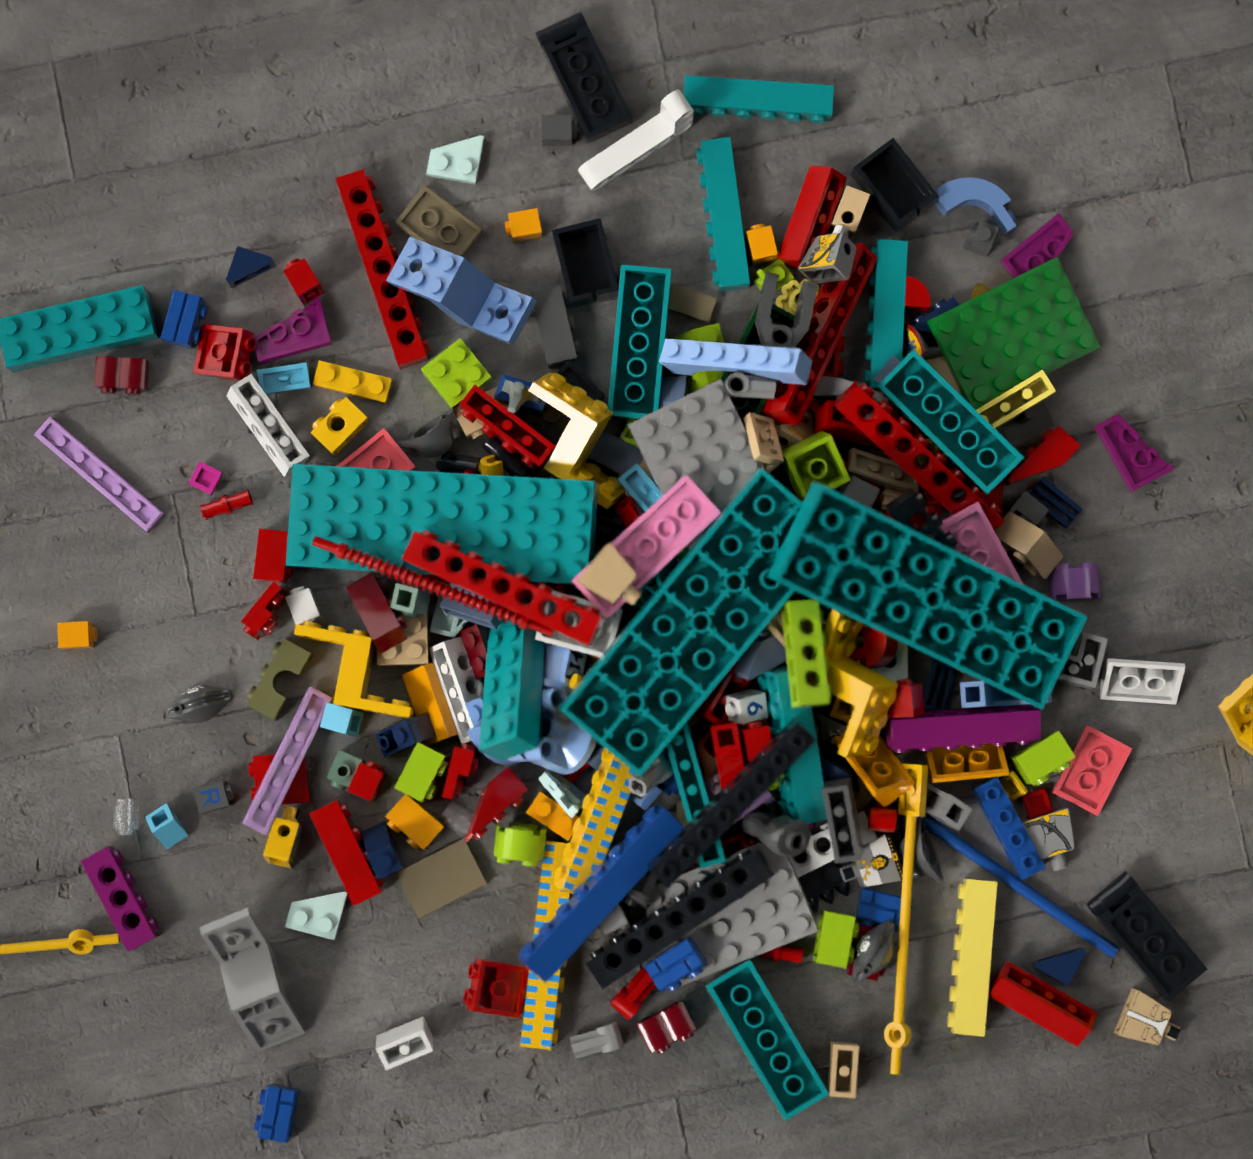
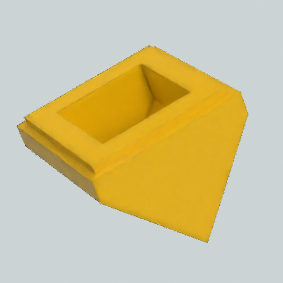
[999,769,1028,802]

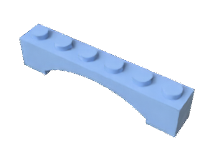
[659,339,813,385]

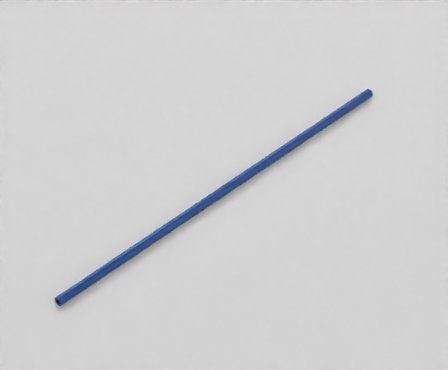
[745,688,1119,958]

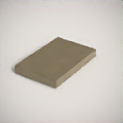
[394,185,484,257]
[396,838,487,918]

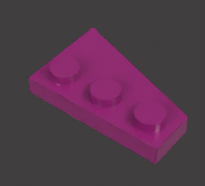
[999,213,1074,278]
[254,296,332,364]
[1094,414,1175,493]

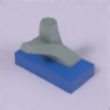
[494,374,547,414]

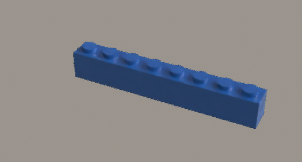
[517,805,684,983]

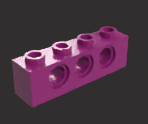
[80,846,160,952]

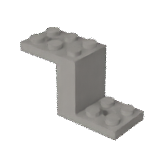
[199,908,305,1053]

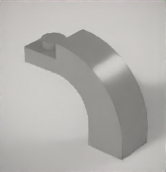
[925,782,972,831]

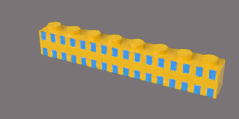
[554,748,635,894]
[520,840,570,1050]

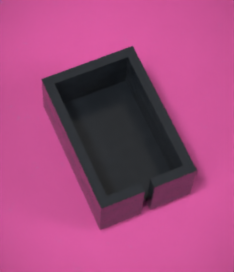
[851,138,939,233]
[552,218,619,308]

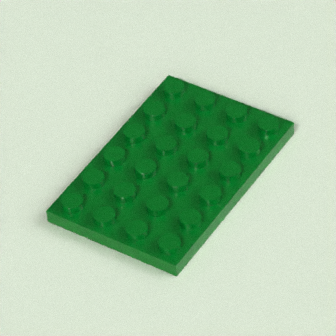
[927,257,1100,410]

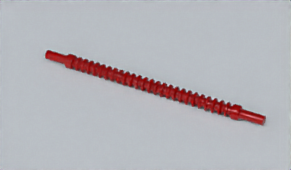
[312,536,555,637]

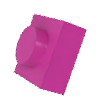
[188,461,223,496]

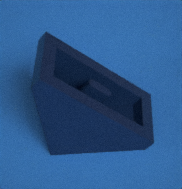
[226,246,276,288]
[1031,948,1086,986]

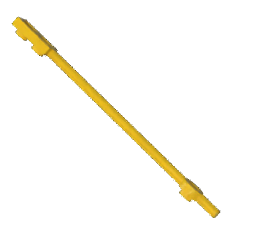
[884,763,928,1074]
[0,929,120,955]

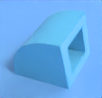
[320,703,364,737]
[145,803,188,850]

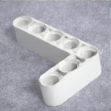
[578,89,694,191]

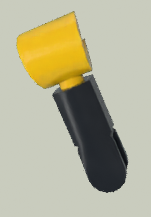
[436,452,504,476]

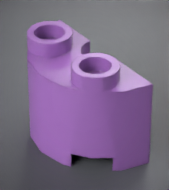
[1049,562,1100,601]

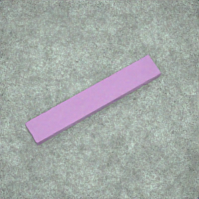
[34,416,164,533]
[242,687,333,835]

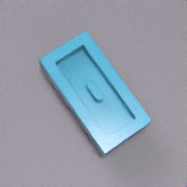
[257,362,311,395]
[617,463,662,513]

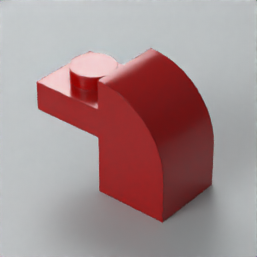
[849,626,898,668]

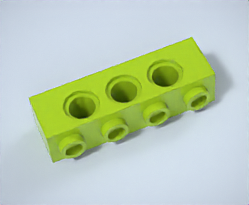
[781,600,832,708]

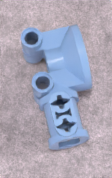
[508,642,596,775]

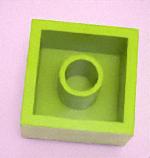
[421,338,493,409]
[782,431,850,502]
[1008,731,1075,786]
[395,742,450,802]
[812,909,859,968]

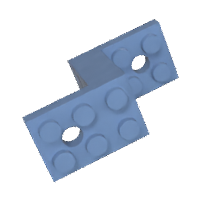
[386,237,537,346]

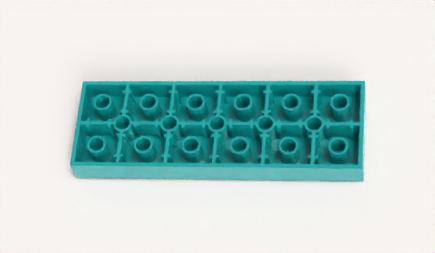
[286,464,599,585]
[558,468,803,777]
[767,482,1088,710]

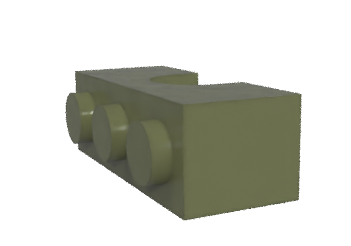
[247,639,314,721]

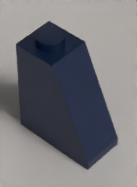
[362,821,407,880]

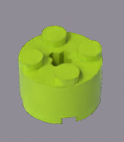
[493,822,547,866]

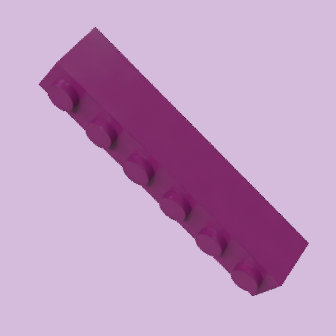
[885,704,1041,753]

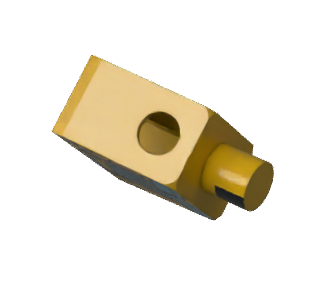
[263,806,302,869]

